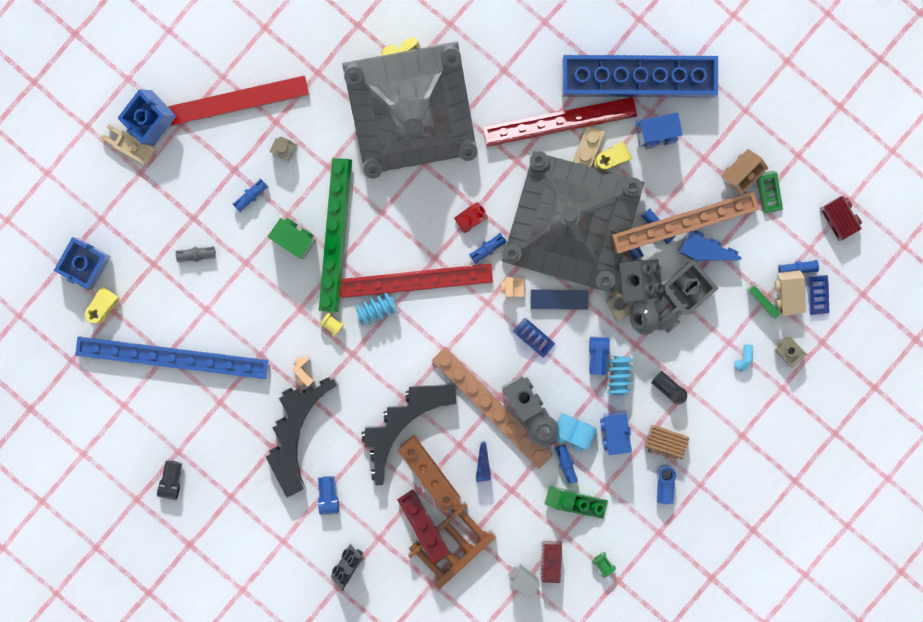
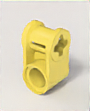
[594,141,632,171]
[85,287,119,324]

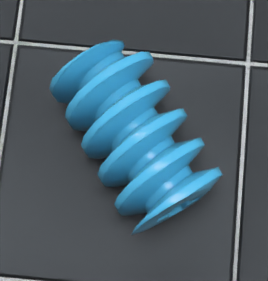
[356,293,399,327]
[607,356,634,396]

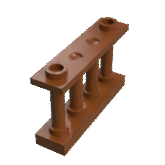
[398,435,460,513]
[408,501,496,590]

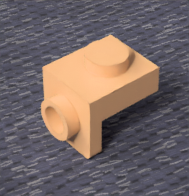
[501,277,524,297]
[292,356,315,387]

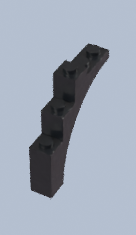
[266,377,339,498]
[361,384,456,485]

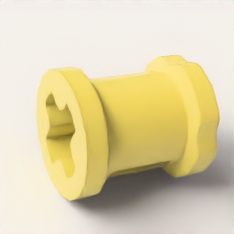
[319,312,345,337]

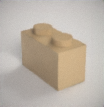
[774,270,806,316]

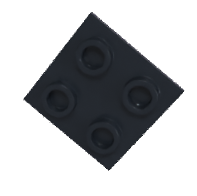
[331,544,364,591]

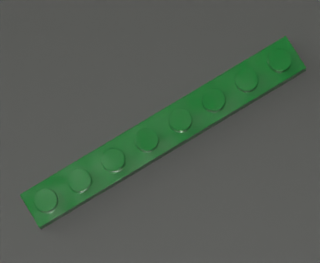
[319,158,352,313]

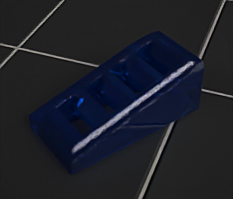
[806,275,830,315]
[513,318,556,358]
[476,441,491,482]

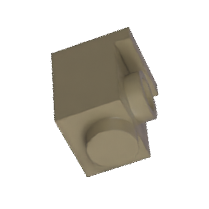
[269,137,297,162]
[774,337,808,368]

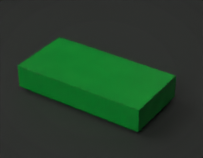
[747,285,780,319]

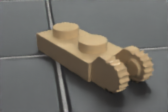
[101,124,156,166]
[573,126,605,167]

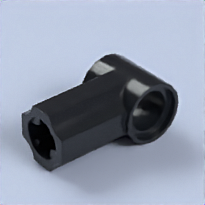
[651,370,688,404]
[157,460,183,500]

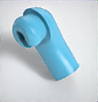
[734,344,753,372]

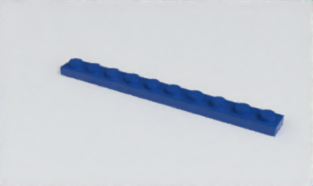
[75,336,269,379]

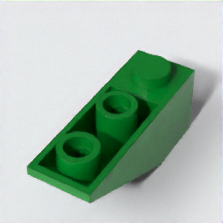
[545,486,608,519]

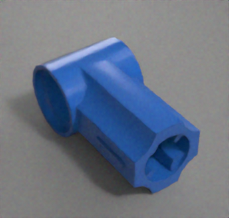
[589,336,610,375]
[656,464,676,504]
[318,476,339,515]

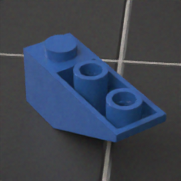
[678,230,742,261]

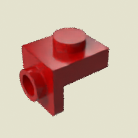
[454,202,488,234]

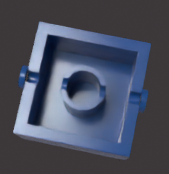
[118,89,177,145]
[635,112,683,149]
[53,237,111,290]
[600,411,632,455]

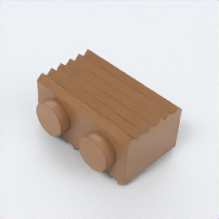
[721,149,768,195]
[644,424,690,461]

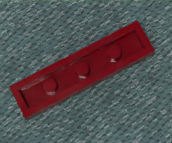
[397,489,451,564]

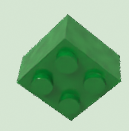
[268,217,316,260]

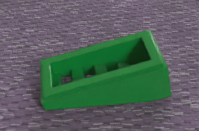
[756,171,783,213]

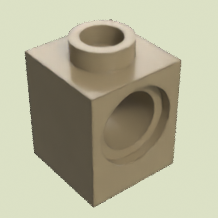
[606,290,630,321]

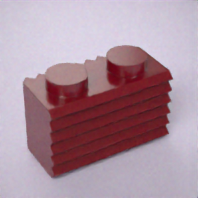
[820,196,862,241]
[540,541,562,583]

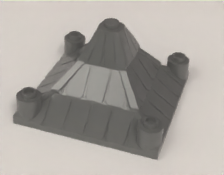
[342,41,478,179]
[502,151,645,293]

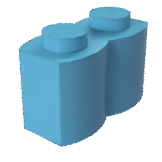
[557,412,597,451]

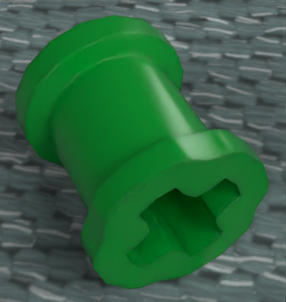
[591,552,616,578]

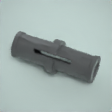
[175,246,216,263]

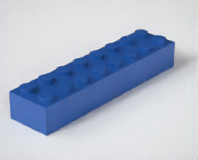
[562,55,718,98]

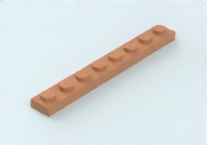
[610,191,759,254]
[432,347,552,469]

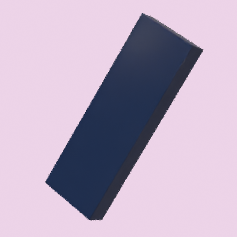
[530,290,588,310]

